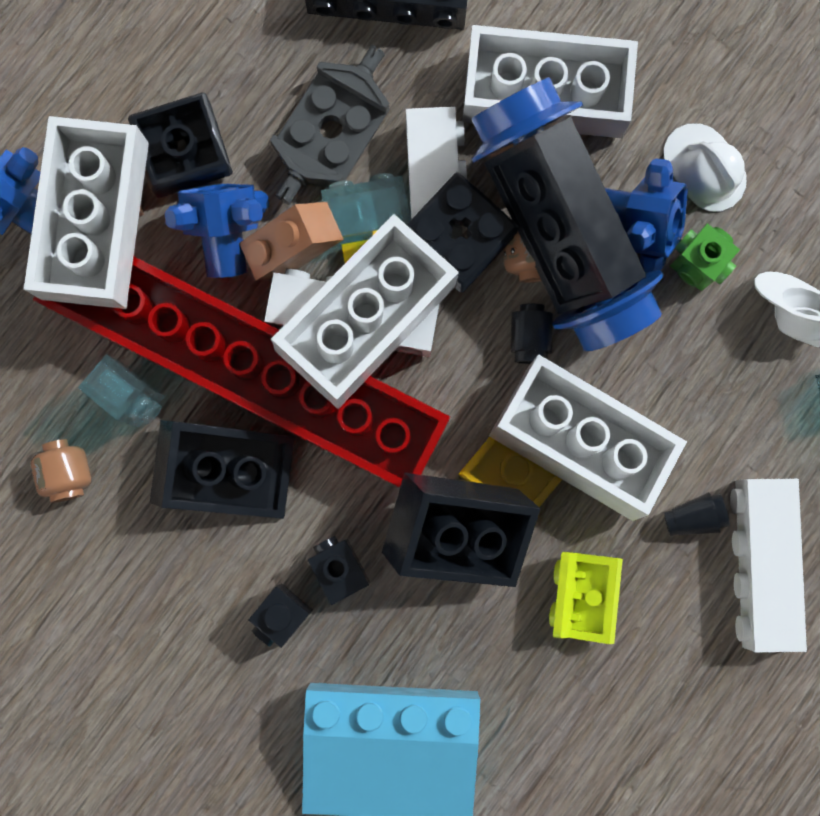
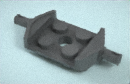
[270,45,390,205]

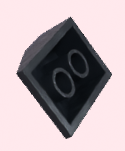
[149,420,295,519]

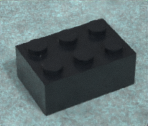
[382,473,541,587]

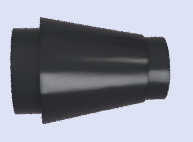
[663,492,730,536]

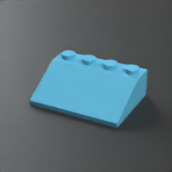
[302,683,481,816]

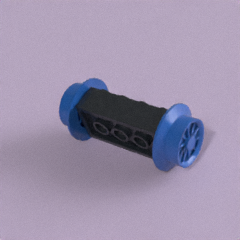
[471,77,663,351]

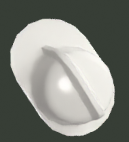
[663,124,746,212]
[754,272,820,347]

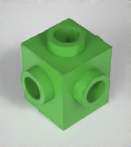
[670,223,740,291]

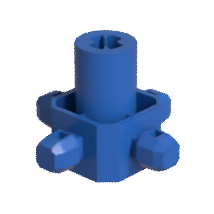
[0,147,41,235]
[605,158,688,272]
[165,184,269,278]

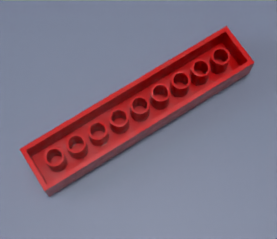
[33,256,451,488]

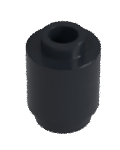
[511,303,553,364]

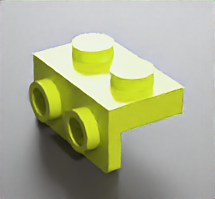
[549,552,623,644]

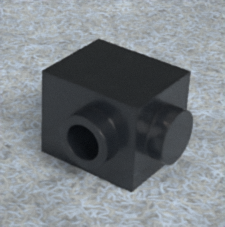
[308,536,371,605]
[248,583,313,648]

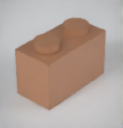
[239,202,344,281]

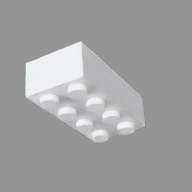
[462,25,638,138]
[24,116,149,309]
[271,214,459,409]
[489,355,687,521]

